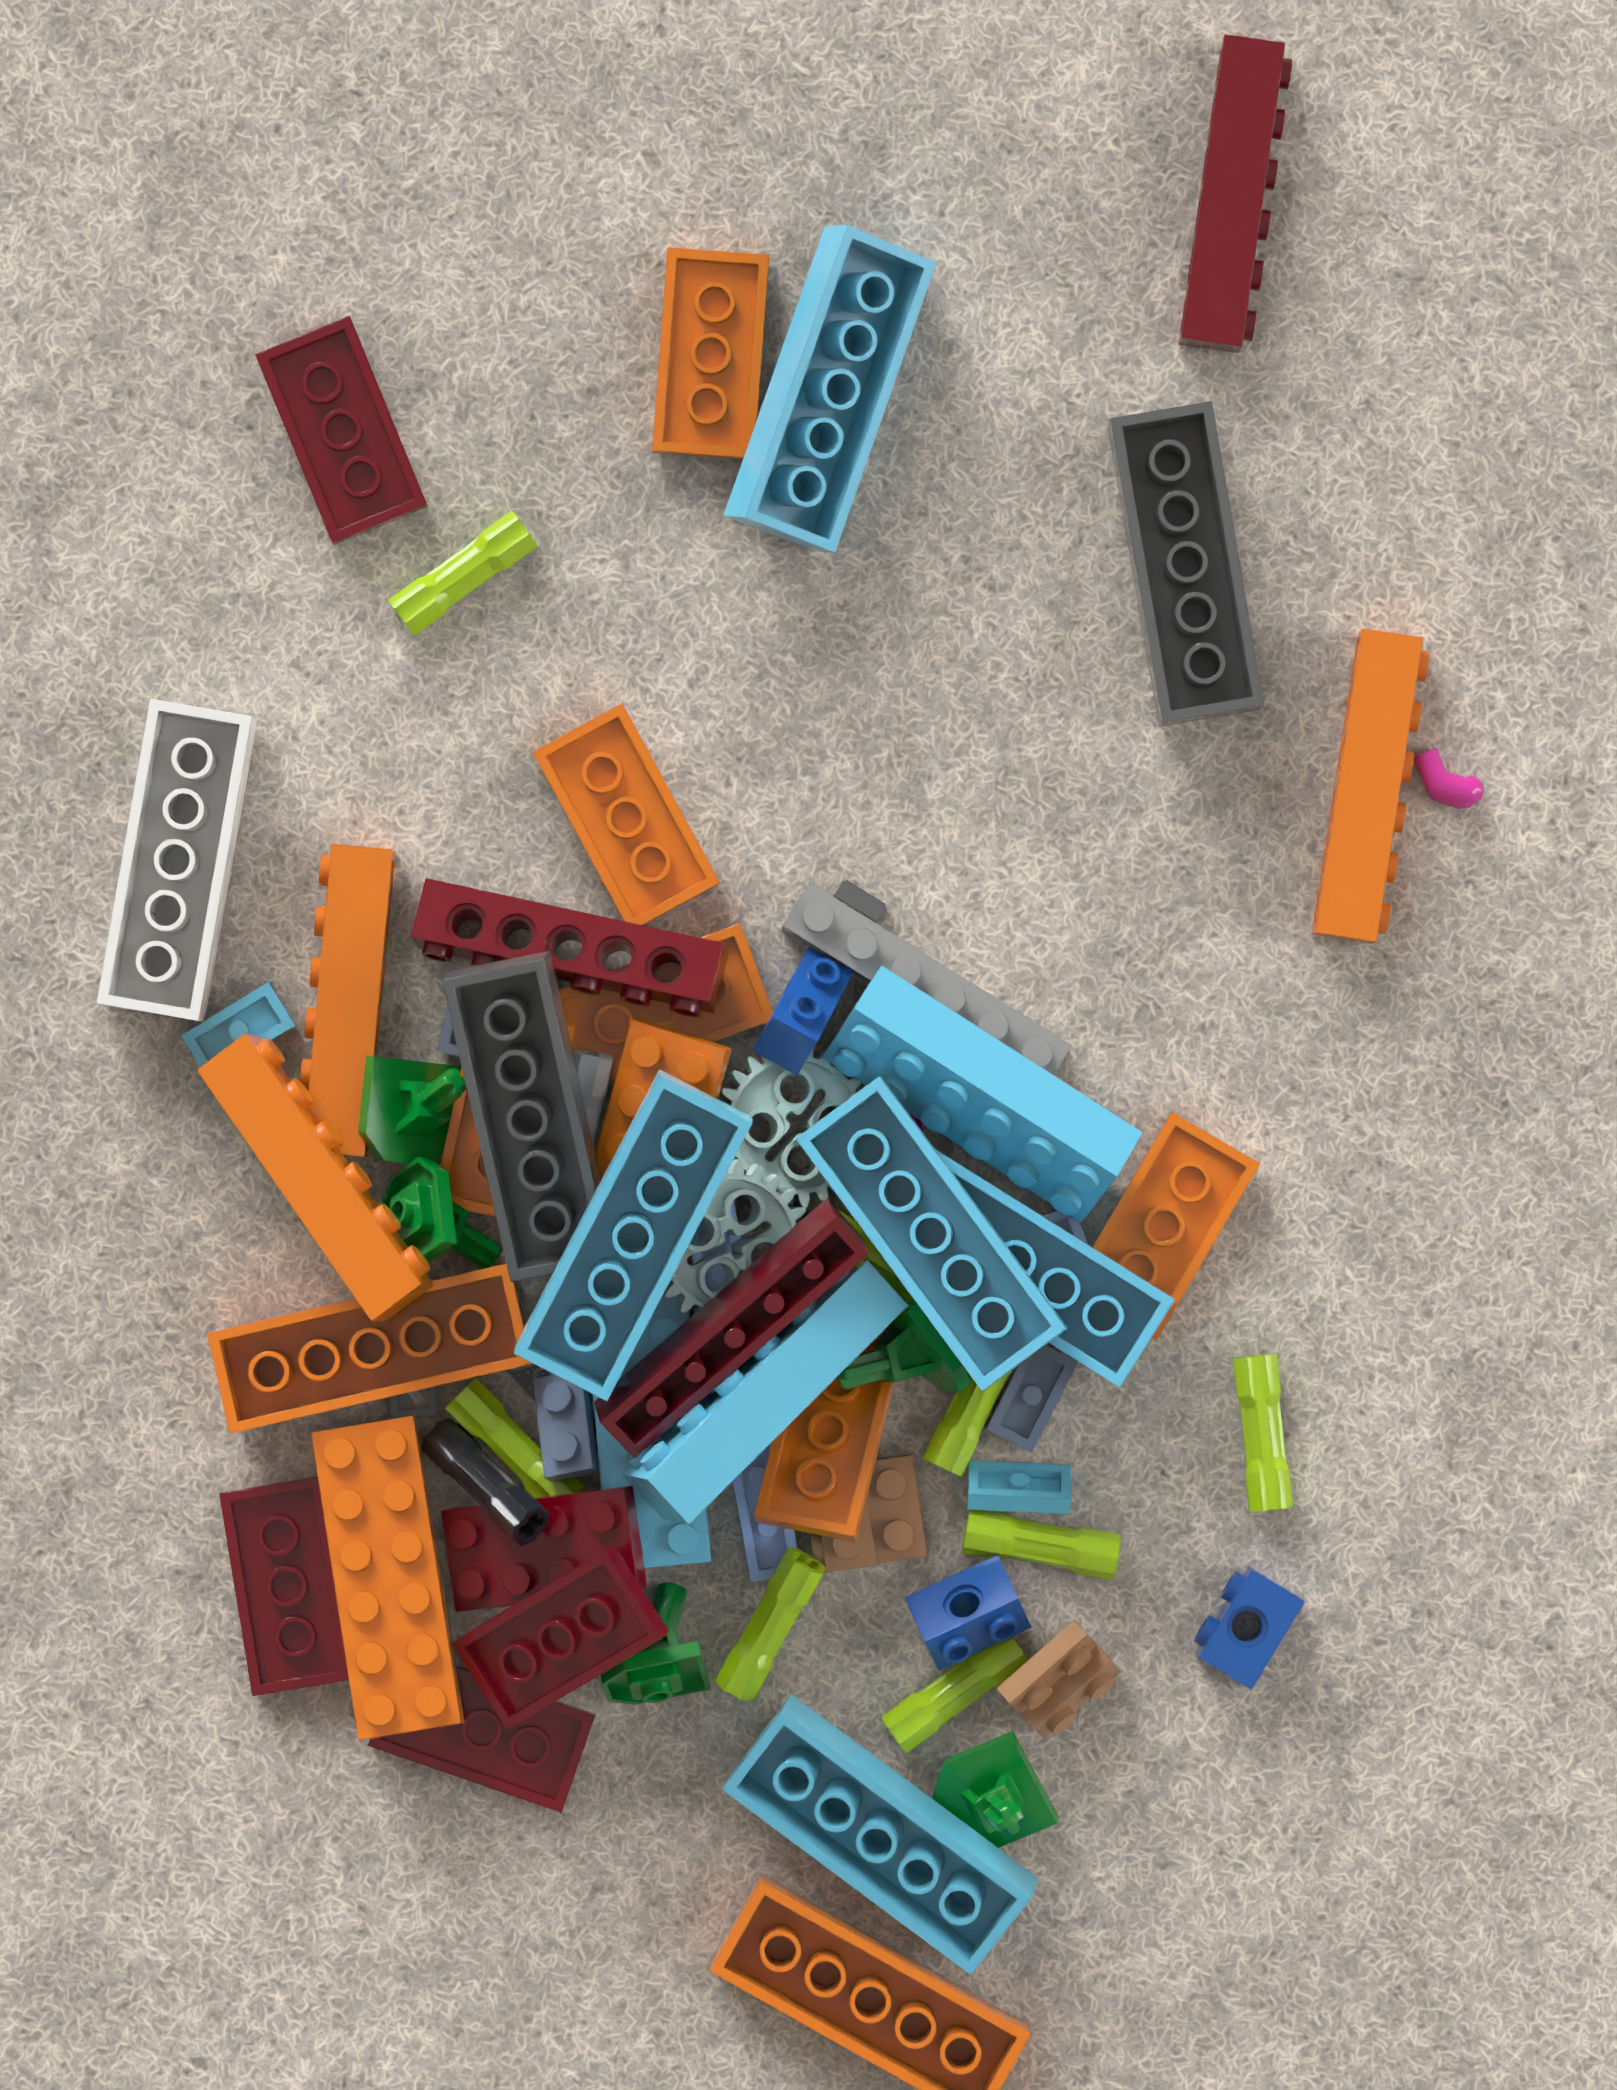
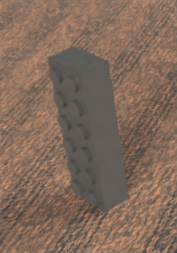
[1107,401,1264,727]
[442,951,601,1282]

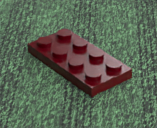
[255,316,428,545]
[219,1476,349,1696]
[441,1486,648,1612]
[451,1544,669,1730]
[367,1665,596,1813]

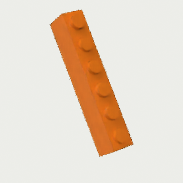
[1311,628,1430,944]
[300,844,396,1157]
[197,1033,434,1322]

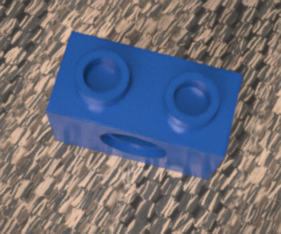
[752,947,854,1075]
[905,1554,1031,1671]
[1194,1566,1305,1690]

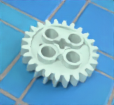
[719,1049,862,1208]
[662,1159,806,1314]

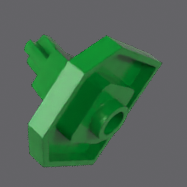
[358,1056,467,1164]
[381,1157,501,1269]
[836,1302,970,1392]
[600,1582,711,1705]
[932,1731,1059,1848]

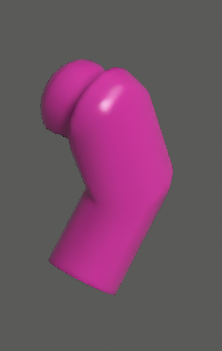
[1414,748,1484,809]

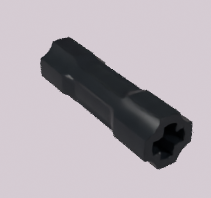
[421,1418,550,1546]

